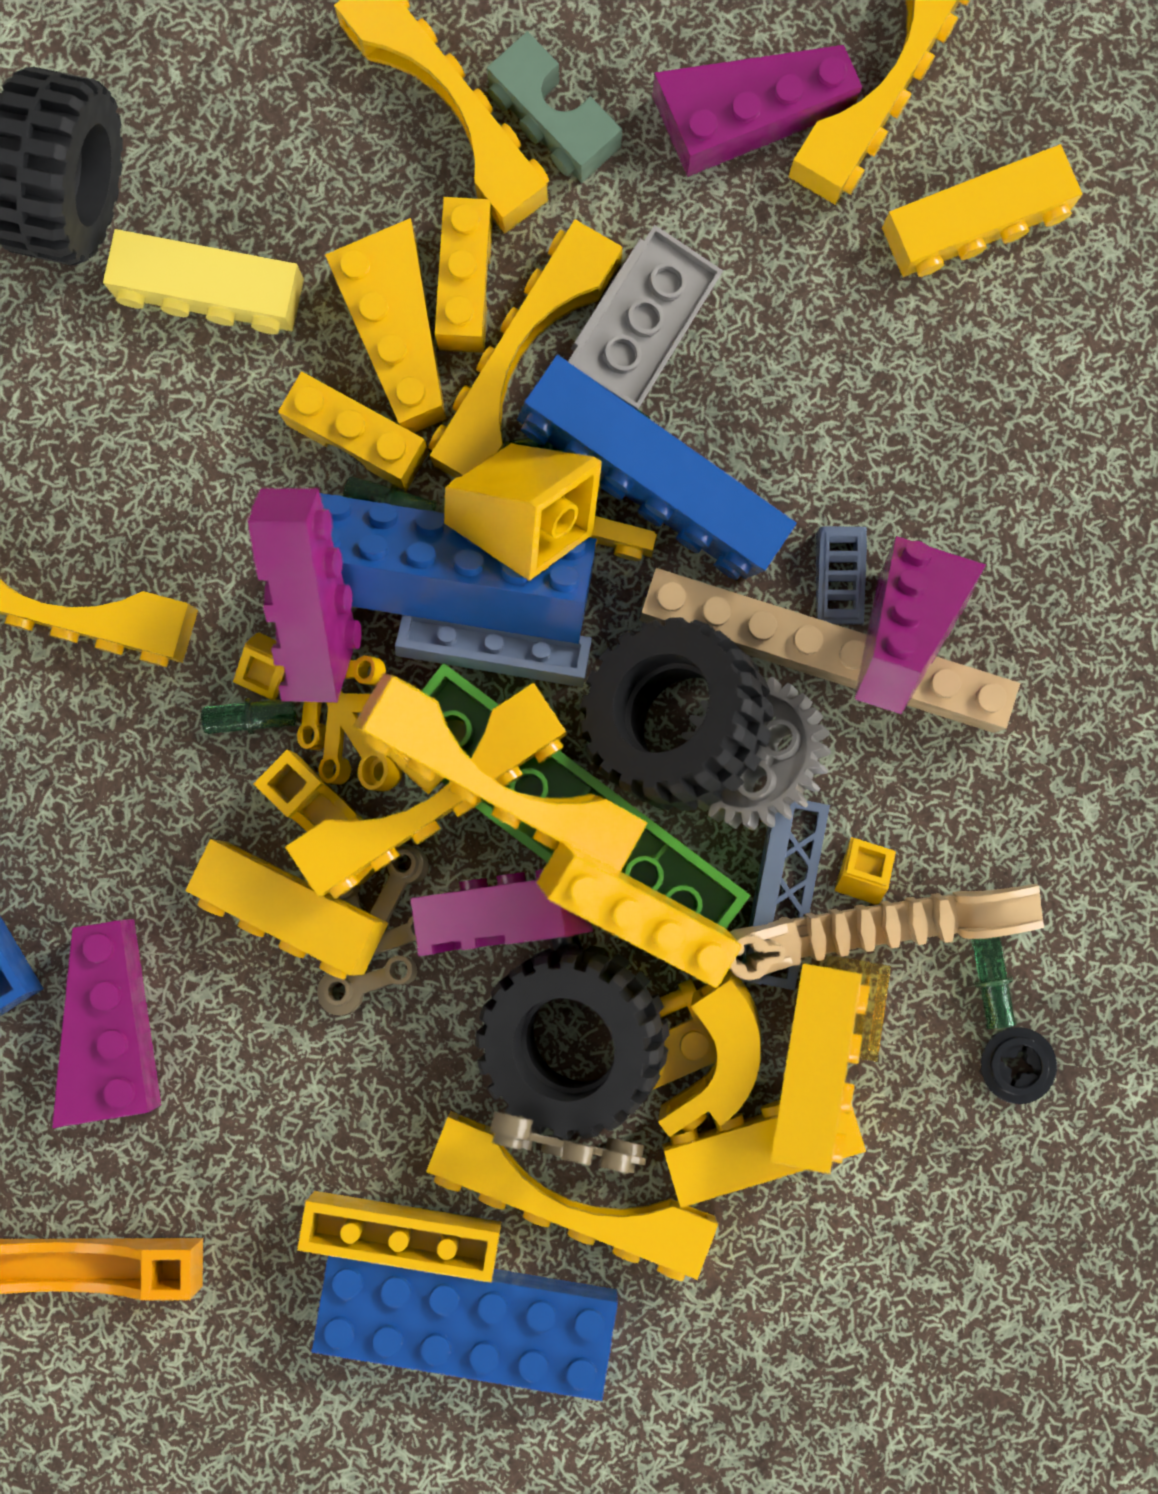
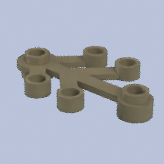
[317,846,429,1016]
[490,1112,647,1173]

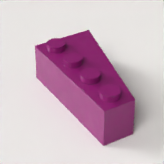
[652,45,862,177]
[247,488,362,703]
[854,536,986,714]
[52,919,161,1129]

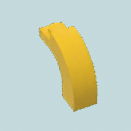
[658,969,761,1137]

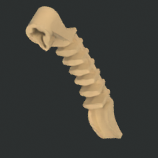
[729,884,1044,980]

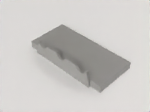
[568,225,723,410]

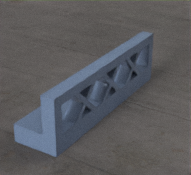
[395,615,592,687]
[741,801,830,990]

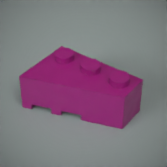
[410,869,593,956]

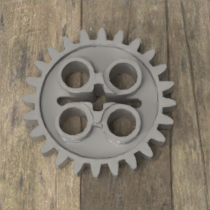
[681,677,831,830]

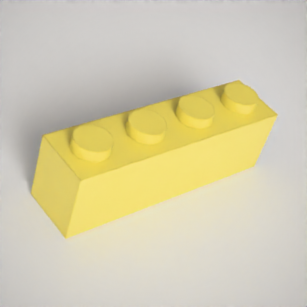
[103,229,304,334]

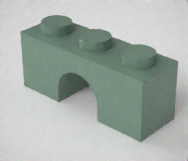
[487,31,622,183]

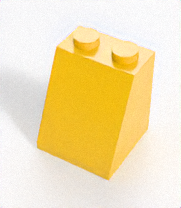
[444,444,602,581]

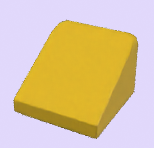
[233,632,286,701]
[835,837,896,905]

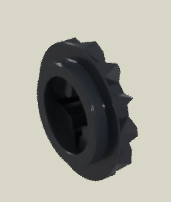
[979,1027,1057,1104]

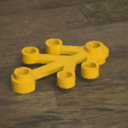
[297,655,403,792]

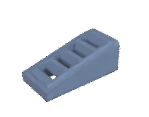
[816,526,867,625]

